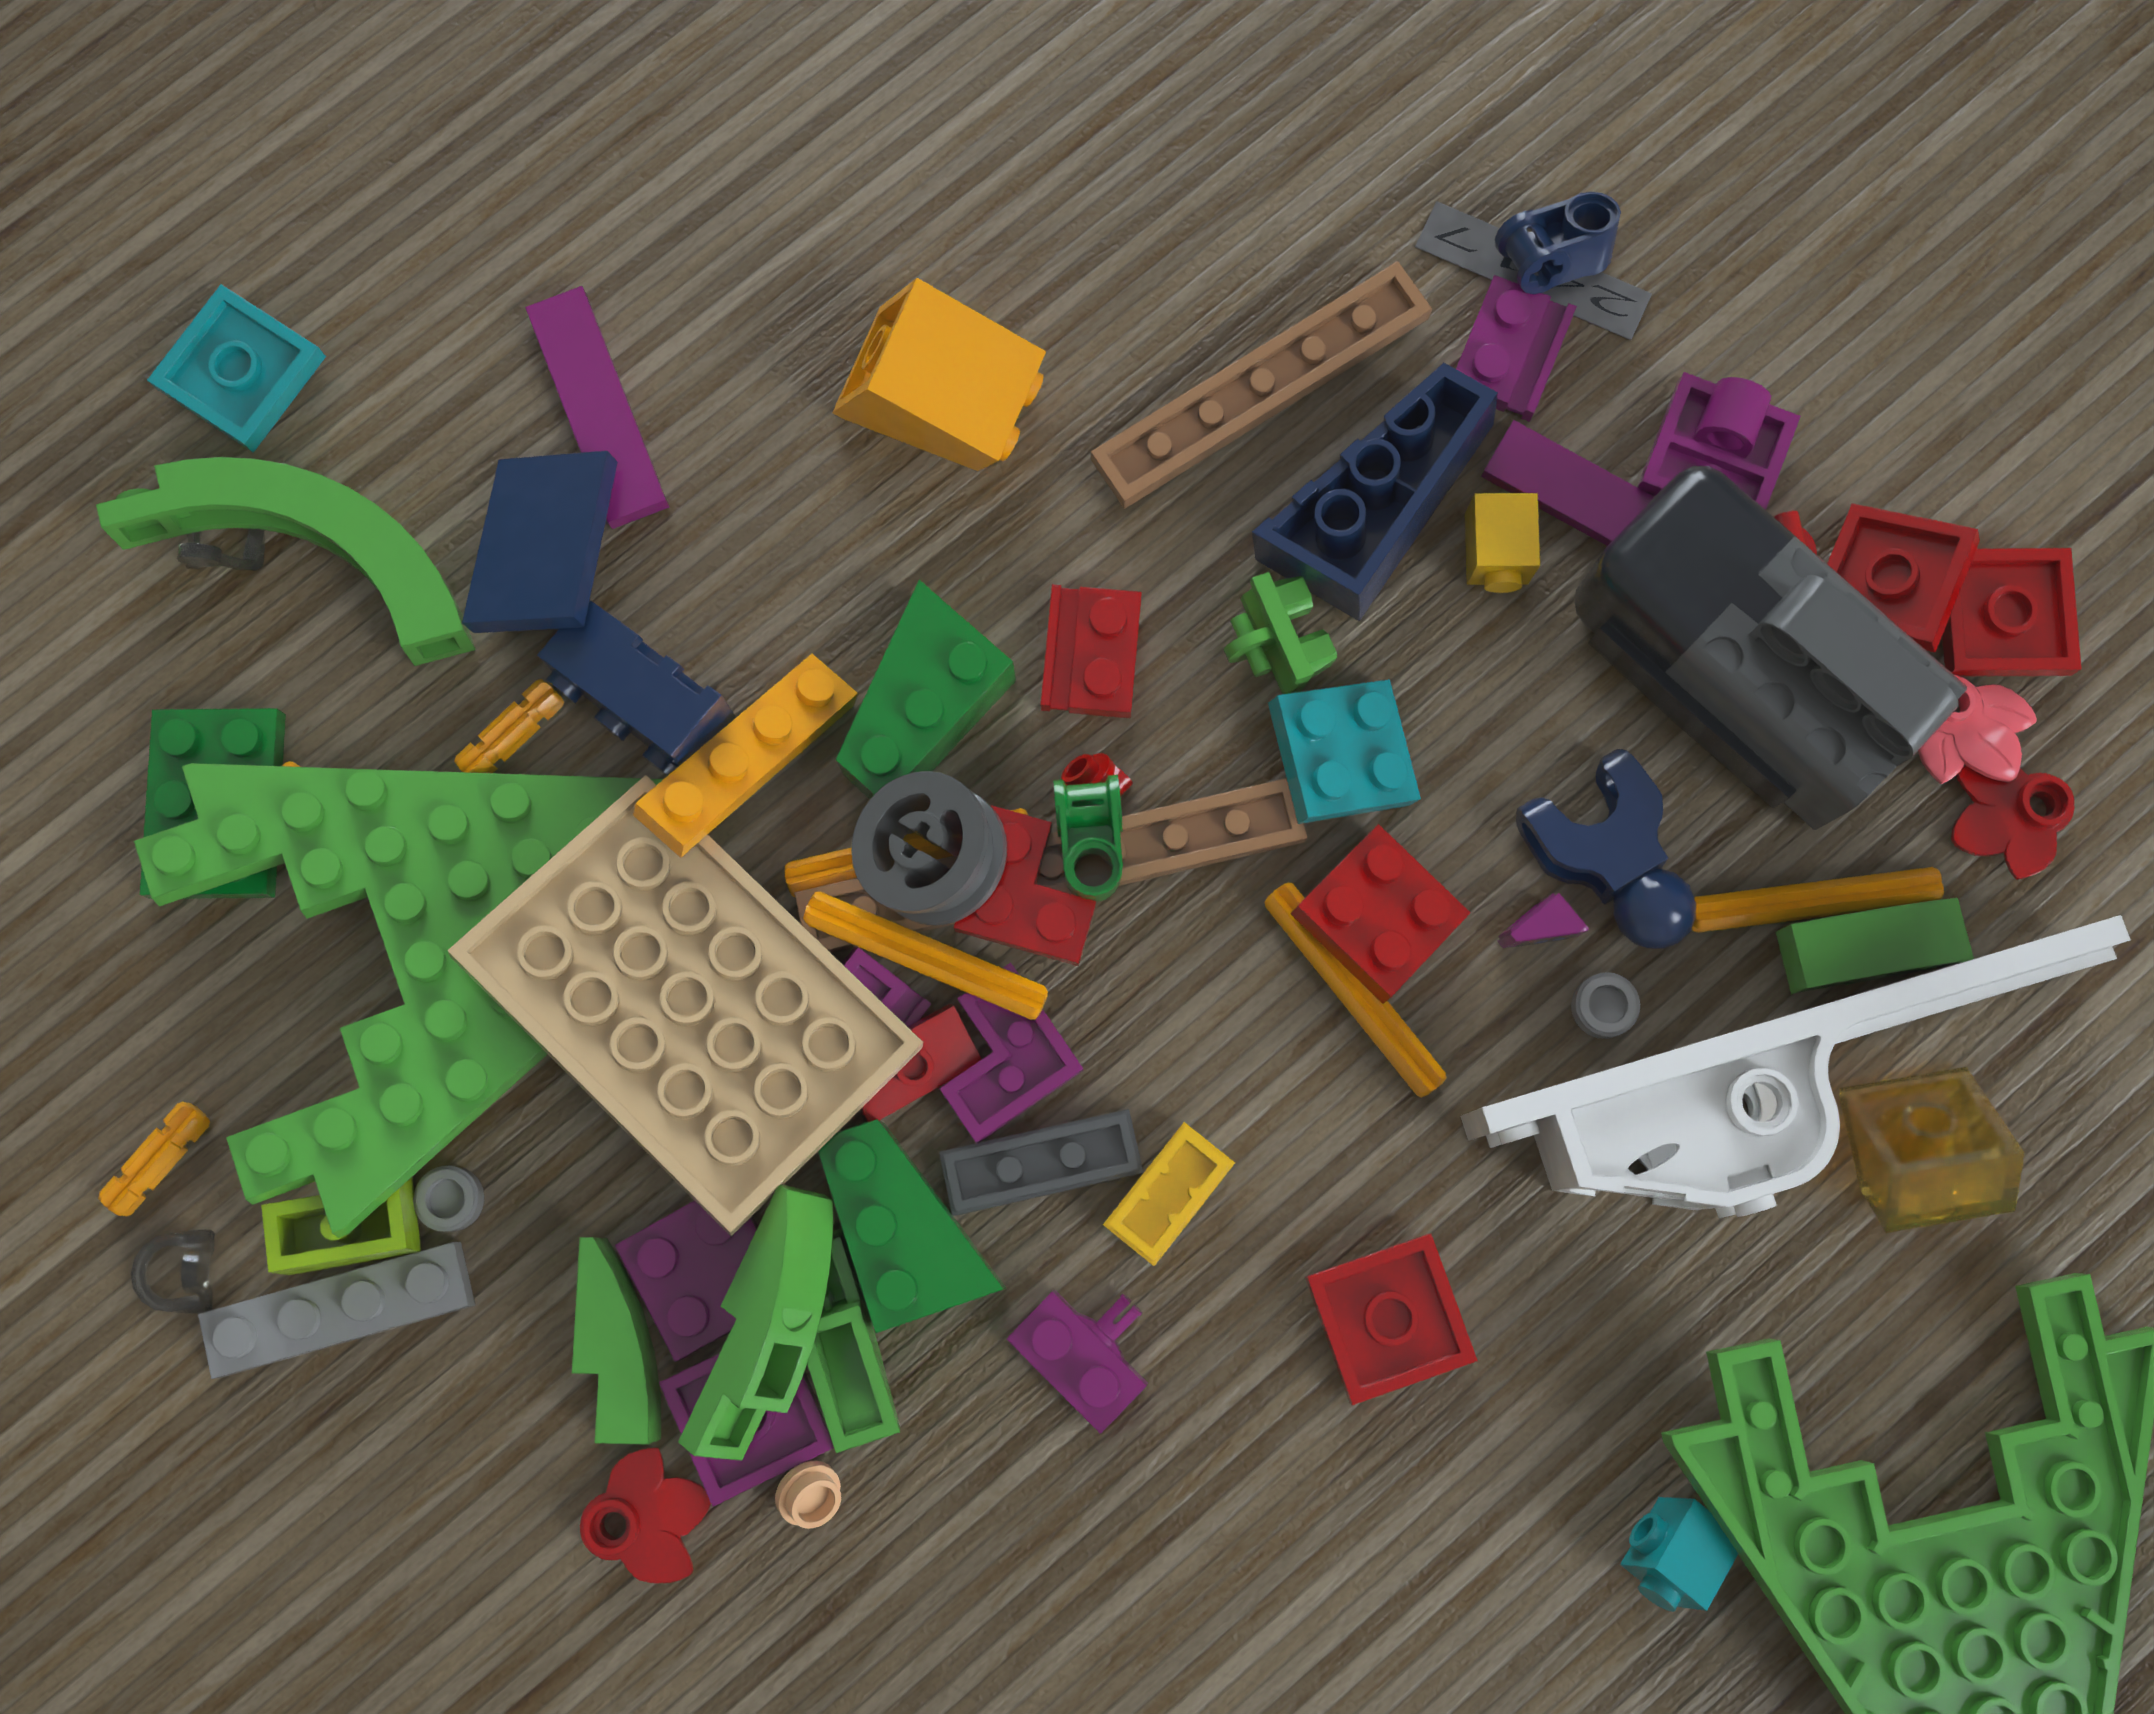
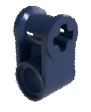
[1494,192,1621,294]

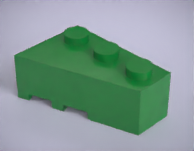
[836,580,1016,799]
[818,1119,1007,1333]

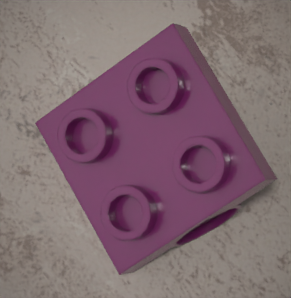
[1637,372,1801,510]

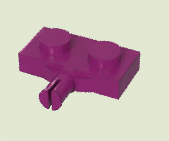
[1007,1289,1148,1434]

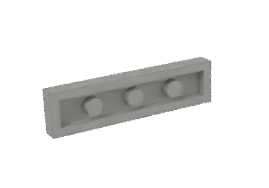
[198,1242,475,1379]

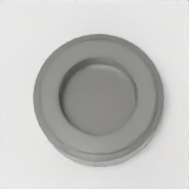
[1571,972,1640,1039]
[413,1166,484,1232]

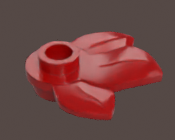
[1951,765,2075,880]
[580,1447,711,1583]

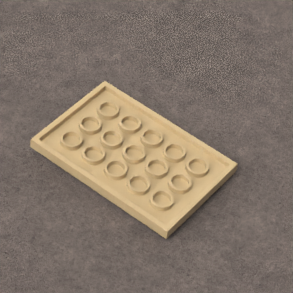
[447,775,923,1236]

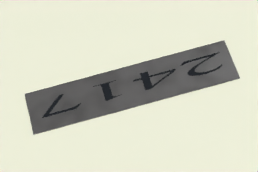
[1415,201,1652,340]

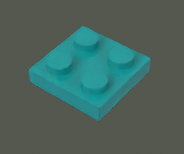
[147,284,326,453]
[1268,679,1421,824]

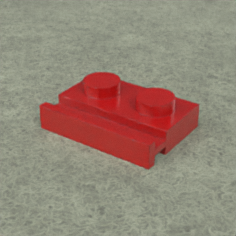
[1040,584,1142,718]

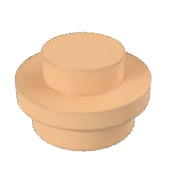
[775,1461,841,1529]

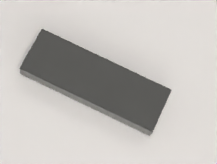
[939,1109,1143,1216]

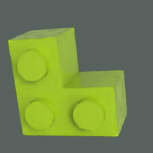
[261,1176,421,1275]

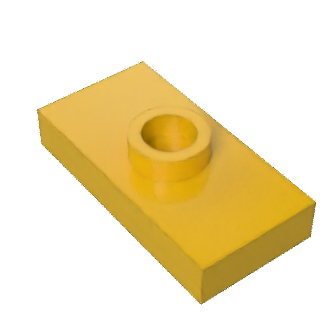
[1103,1122,1235,1266]

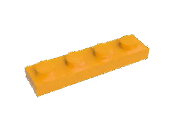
[633,654,858,858]

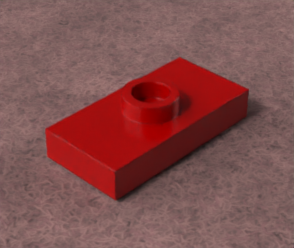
[860,1004,982,1123]

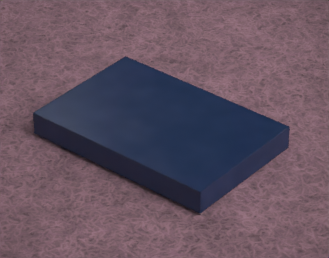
[462,450,618,633]

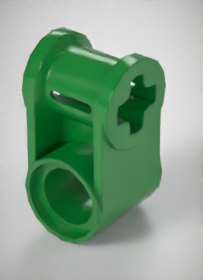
[1053,775,1123,902]

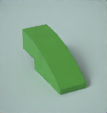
[1776,898,1974,994]
[807,1228,900,1453]
[572,1237,661,1444]

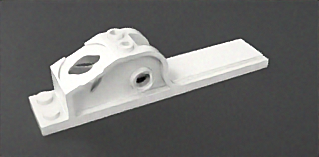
[1460,915,2131,1218]

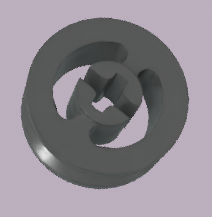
[852,771,1007,925]

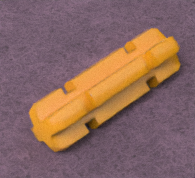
[454,679,564,773]
[98,1101,210,1217]

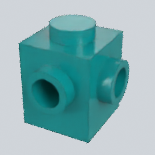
[1620,1497,1738,1612]

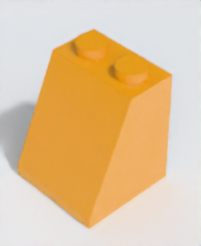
[832,278,1046,471]

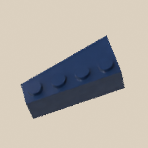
[1252,363,1498,621]

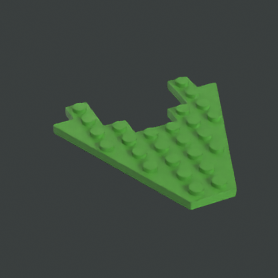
[134,763,663,1238]
[1661,1273,2154,1714]

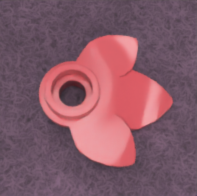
[1918,675,2037,784]

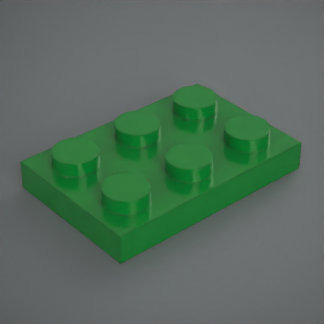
[139,708,286,899]

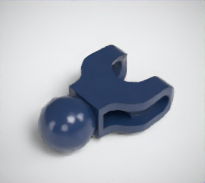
[1516,749,1696,949]

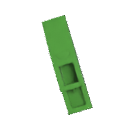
[678,1184,833,1461]

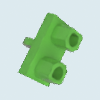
[1224,572,1337,695]

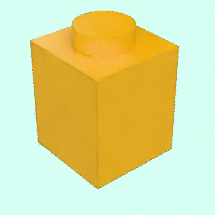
[1465,493,1540,593]

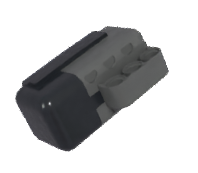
[1574,466,1967,830]

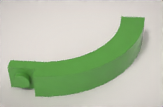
[96,457,476,666]

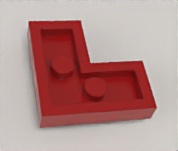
[953,805,1096,966]

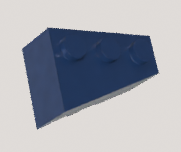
[537,600,736,776]

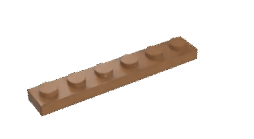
[1091,261,1432,509]

